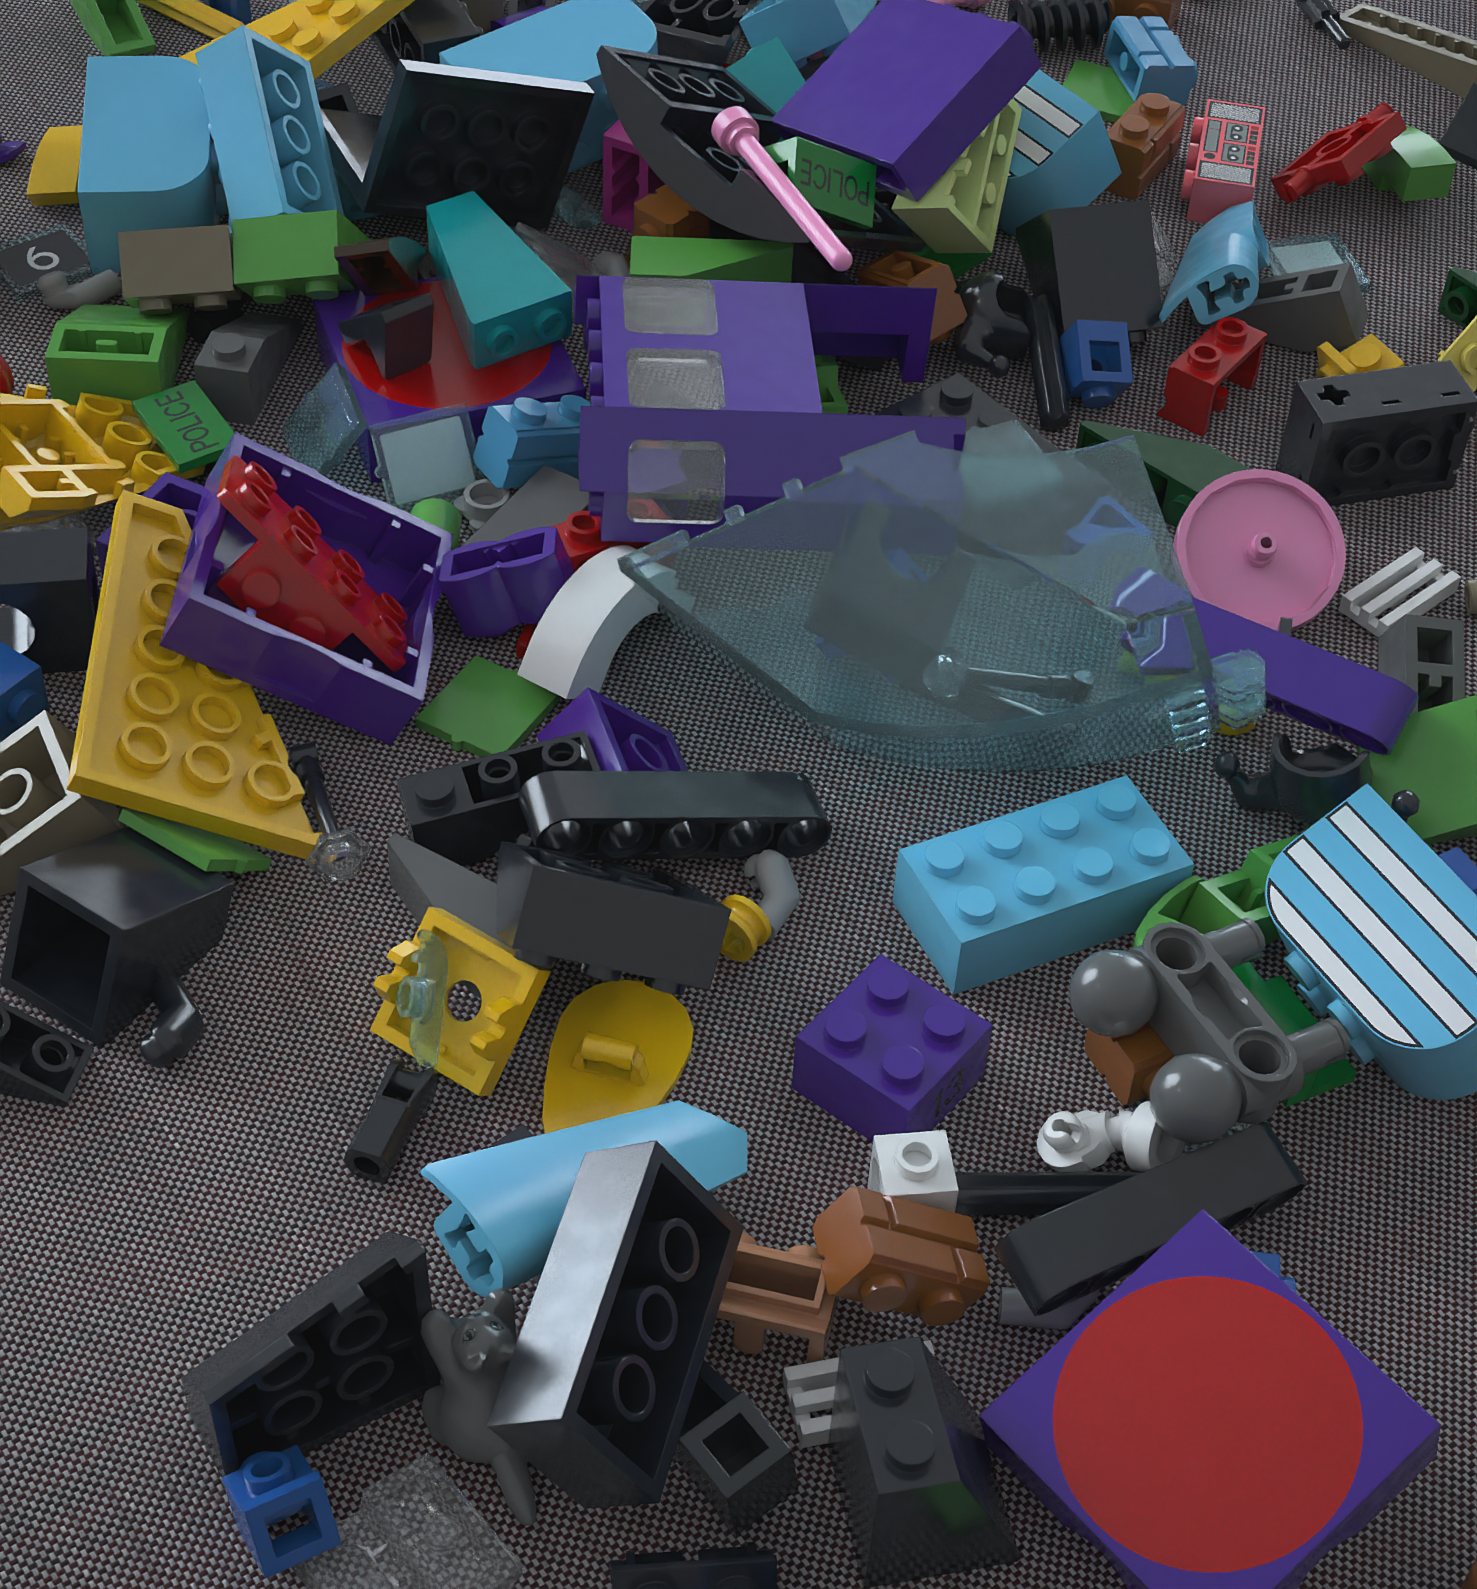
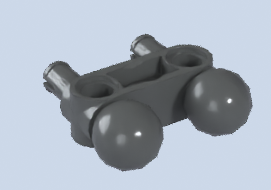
[1070,917,1350,1144]

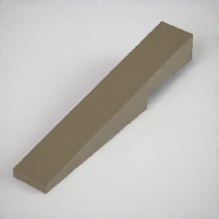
[1337,3,1477,98]

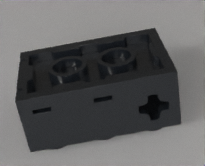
[1275,360,1477,506]

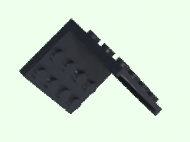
[320,59,595,229]

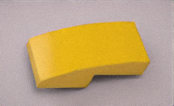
[26,125,82,206]

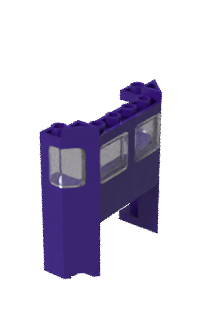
[573,275,966,550]

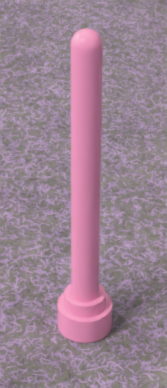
[711,106,853,271]

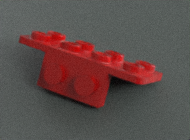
[216,455,408,672]

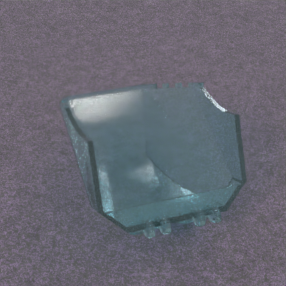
[617,430,1267,773]

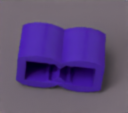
[439,527,575,638]

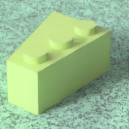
[891,98,1022,253]

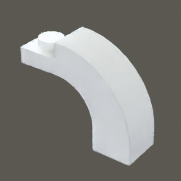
[517,545,696,699]

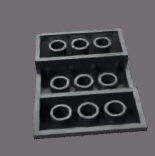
[596,45,927,252]

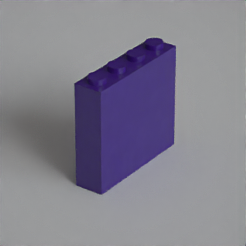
[770,0,1043,202]

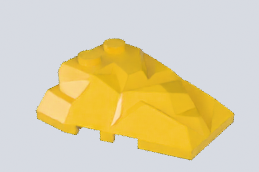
[0,383,206,530]

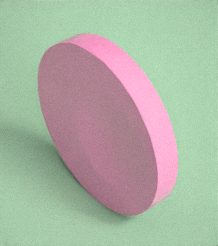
[1173,469,1346,632]

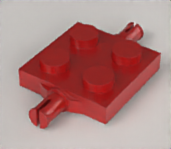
[1270,102,1407,203]

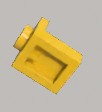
[1316,333,1405,378]

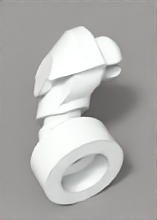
[1037,1101,1185,1172]

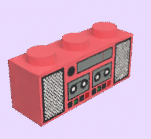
[1180,99,1265,223]

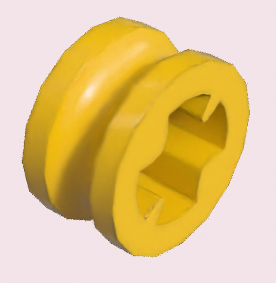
[720,894,772,962]

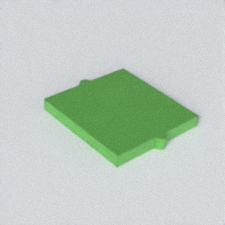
[1063,59,1134,123]
[415,655,560,757]
[118,808,272,874]

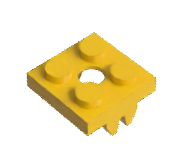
[370,907,551,1096]

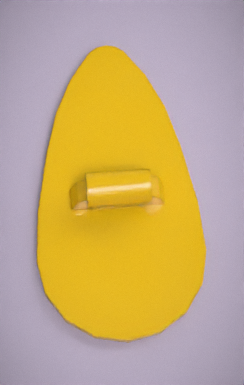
[542,979,694,1134]

